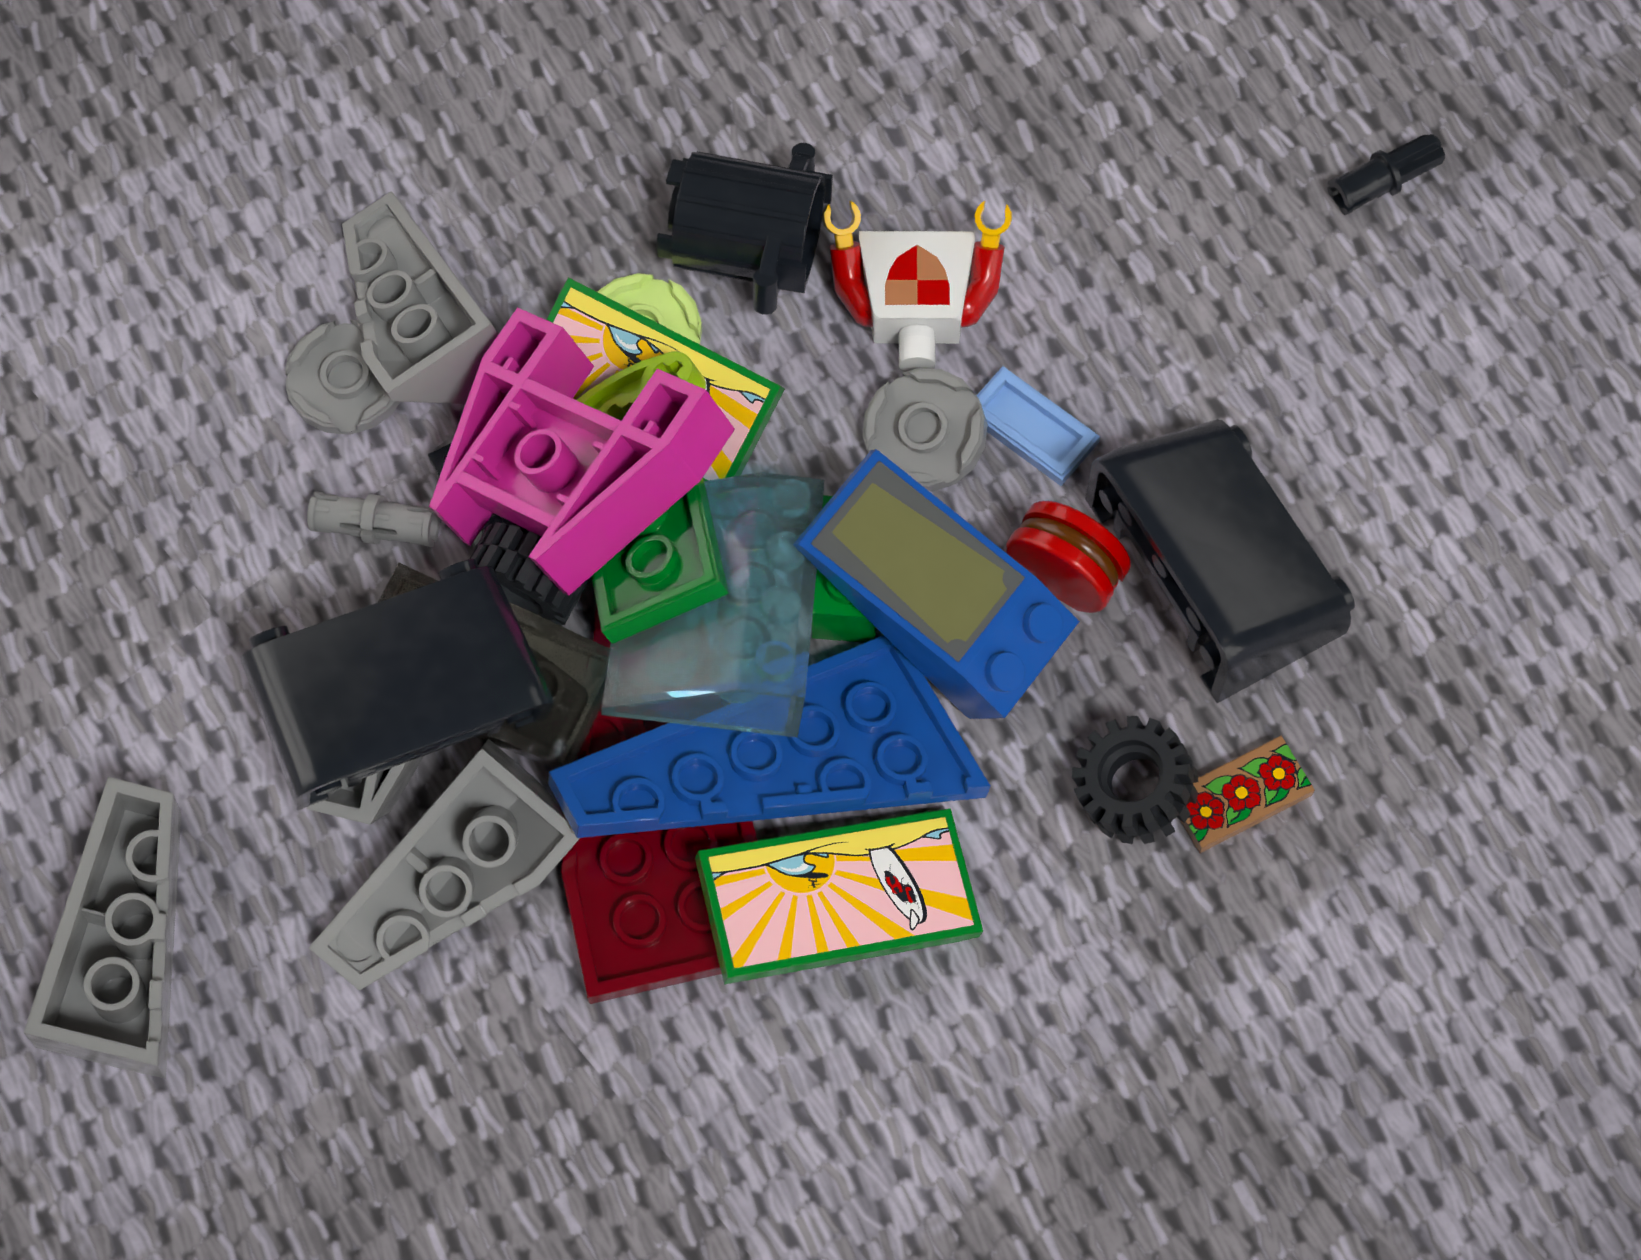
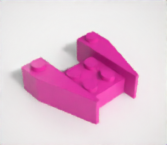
[429,307,735,595]

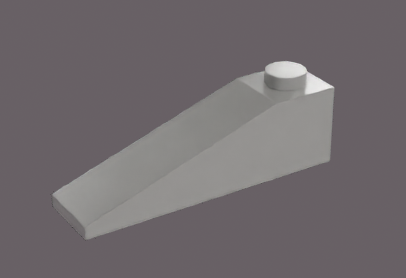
[342,191,498,404]
[309,739,580,991]

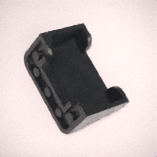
[1085,419,1355,703]
[241,559,555,810]

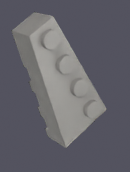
[24,777,181,1079]

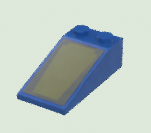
[793,449,1080,719]

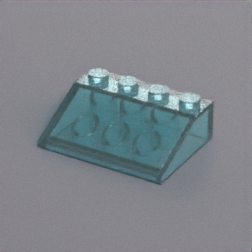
[601,472,825,738]

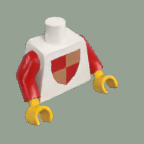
[822,201,1013,372]

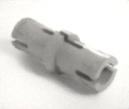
[307,492,440,547]

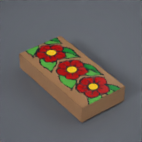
[1180,735,1315,853]

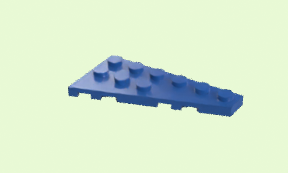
[548,635,991,838]

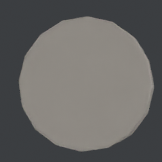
[285,320,400,435]
[862,368,988,492]

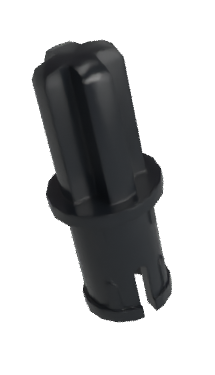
[1327,134,1445,215]

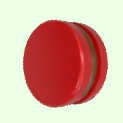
[1005,501,1131,613]

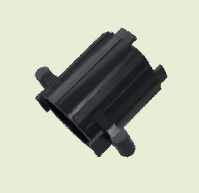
[657,143,833,315]

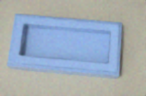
[976,366,1100,486]

